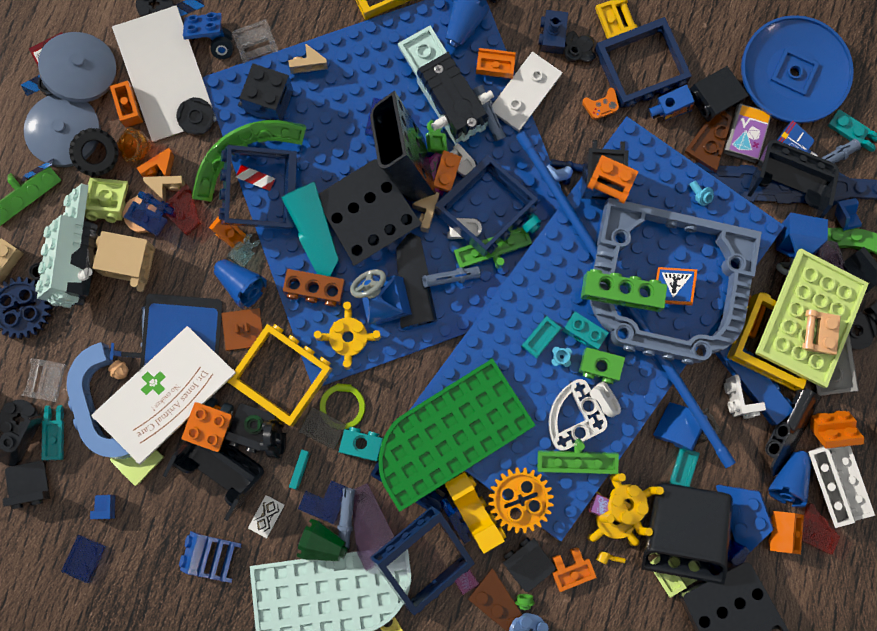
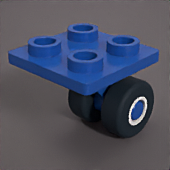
[183,12,233,59]

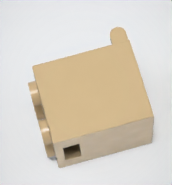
[92,231,155,292]

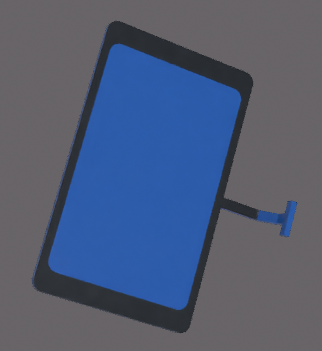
[110,294,222,422]

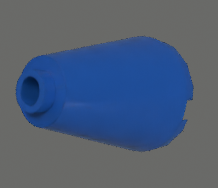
[445,0,489,48]
[214,259,267,309]
[768,450,811,508]

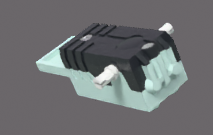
[398,26,494,144]
[36,183,98,308]

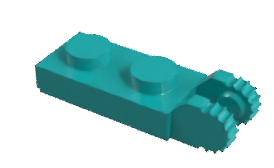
[827,109,877,152]
[41,405,64,460]

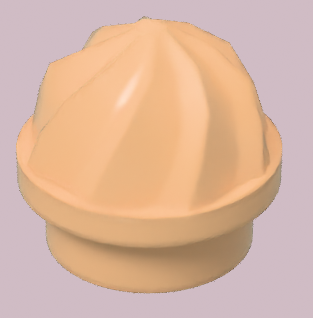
[108,360,129,380]

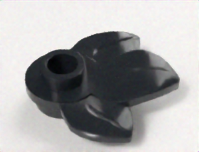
[564,31,596,62]

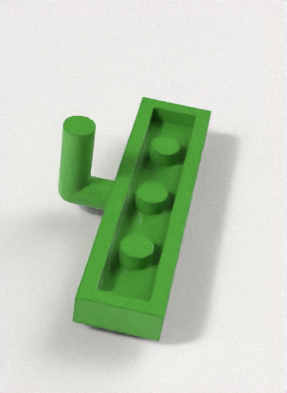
[0,166,62,226]
[454,227,532,269]
[537,438,619,474]

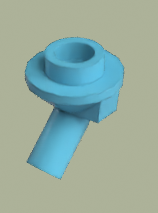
[689,180,714,206]

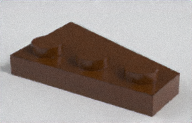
[685,111,732,173]
[468,568,522,631]

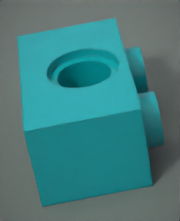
[562,312,608,350]
[339,427,383,462]

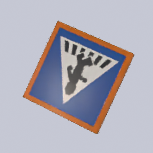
[656,267,698,306]

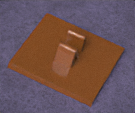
[222,308,264,351]

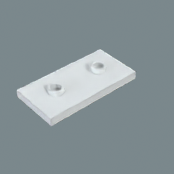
[492,52,563,132]

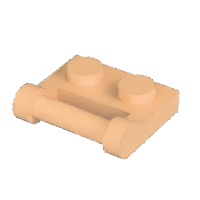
[802,310,841,355]

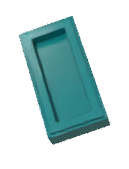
[521,316,562,359]
[669,448,700,487]
[289,449,310,490]

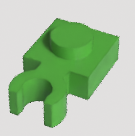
[426,120,448,154]

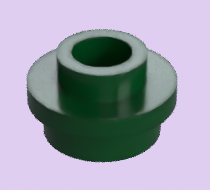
[244,415,263,435]

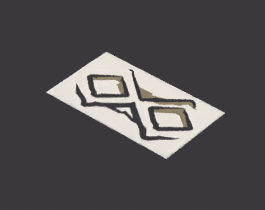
[248,495,284,538]

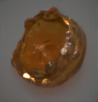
[117,128,151,162]

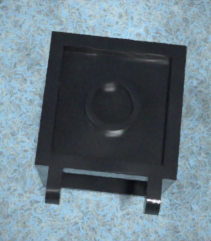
[238,63,294,121]
[581,140,629,200]

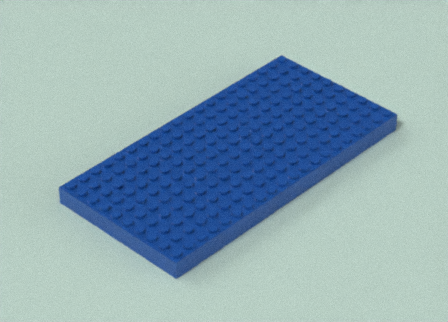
[410,116,784,541]

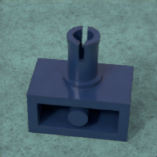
[538,10,568,54]

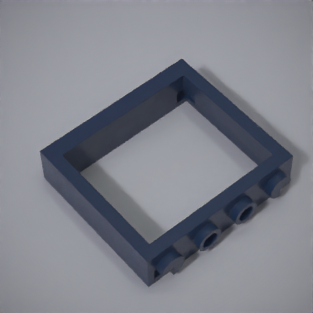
[594,17,692,109]
[218,145,297,230]
[434,155,538,257]
[370,506,475,616]

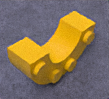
[444,472,506,554]

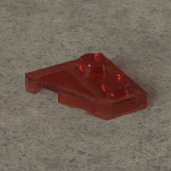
[160,184,201,236]
[802,503,840,555]

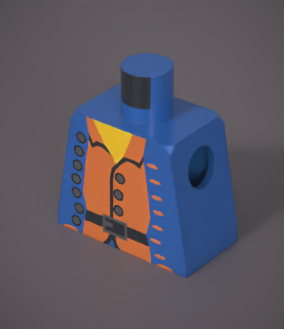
[649,85,694,121]

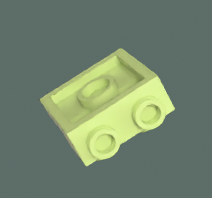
[84,177,129,223]

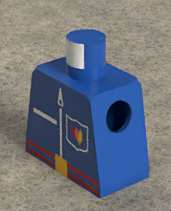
[777,120,818,156]

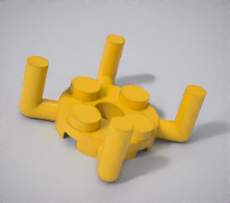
[314,302,381,370]
[599,473,664,536]
[587,492,640,546]

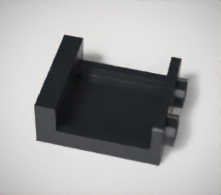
[689,66,749,122]

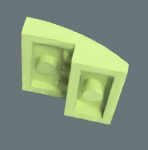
[110,449,164,486]
[650,556,700,598]

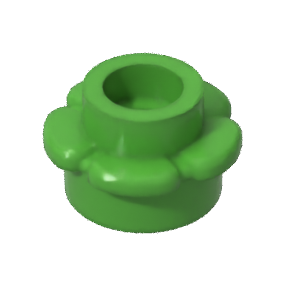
[515,594,535,610]

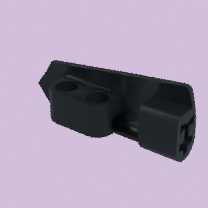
[396,232,437,328]
[765,387,822,477]

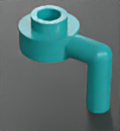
[522,213,541,234]

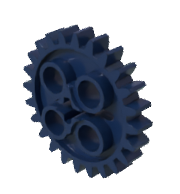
[0,277,53,340]

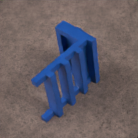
[179,531,241,583]

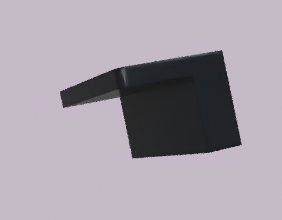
[840,247,877,294]

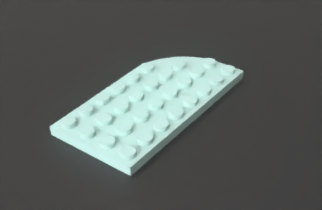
[250,548,411,631]

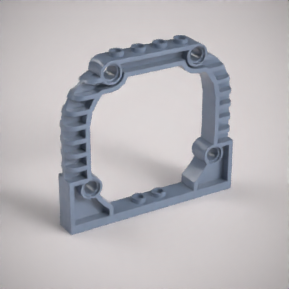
[590,198,762,365]

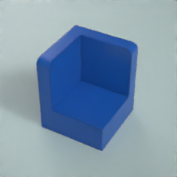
[835,198,862,231]
[90,495,115,519]

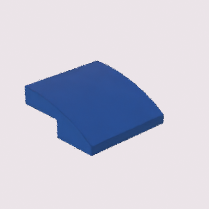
[653,402,708,451]

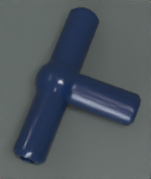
[550,159,583,185]

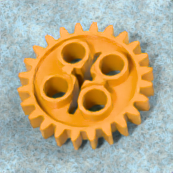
[488,467,554,533]

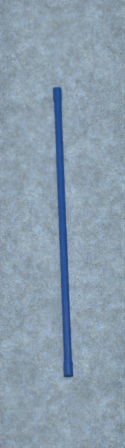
[516,131,736,468]

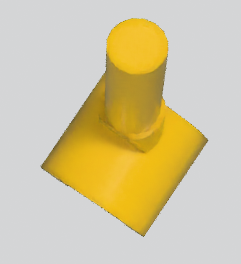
[596,551,626,564]

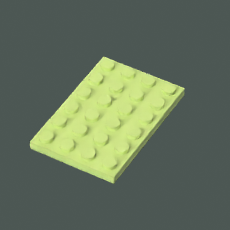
[755,249,869,388]

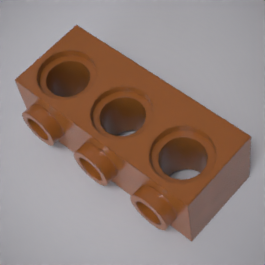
[283,269,345,307]

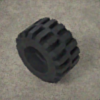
[69,128,119,176]

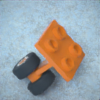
[182,397,234,452]

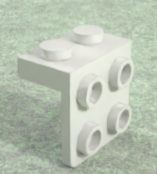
[724,375,766,419]

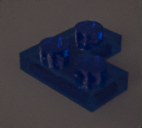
[298,480,348,524]
[709,539,750,575]

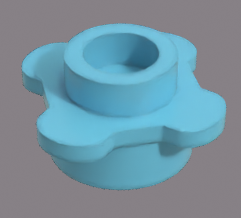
[551,347,572,367]

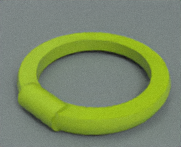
[319,383,365,430]

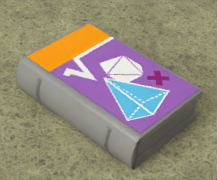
[723,104,771,163]

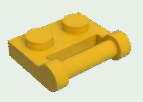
[595,0,638,39]

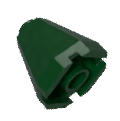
[296,518,348,561]

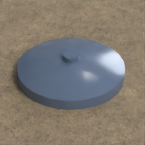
[38,32,116,103]
[24,94,101,167]

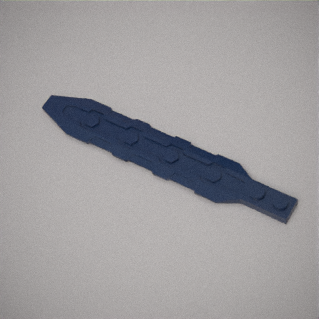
[695,163,877,206]

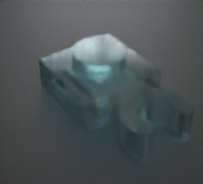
[227,233,260,267]

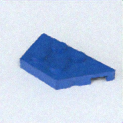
[716,484,774,558]

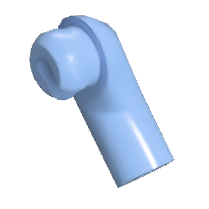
[547,164,573,182]

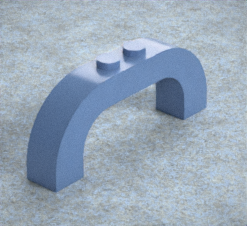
[67,342,132,459]

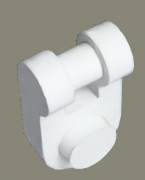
[450,143,476,177]
[447,218,482,239]
[590,382,621,417]

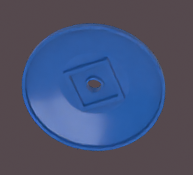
[741,16,854,123]

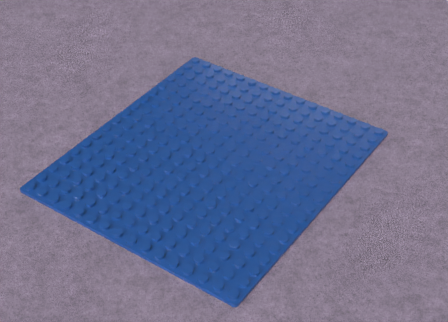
[203,0,562,387]

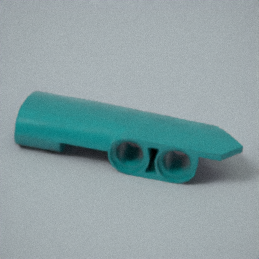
[281,182,339,276]

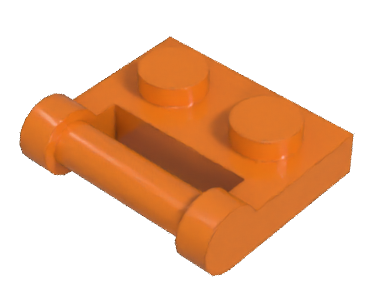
[587,155,639,204]

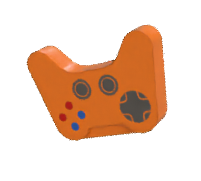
[582,88,619,120]

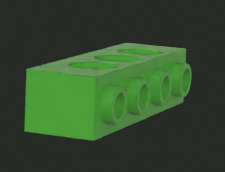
[581,269,667,312]

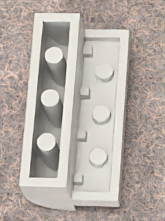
[809,446,875,528]

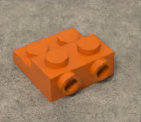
[810,411,864,449]

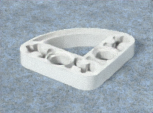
[549,379,607,451]

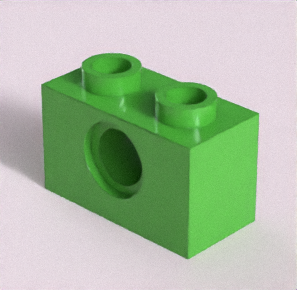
[579,347,625,384]

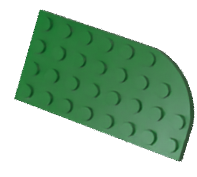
[379,358,536,512]

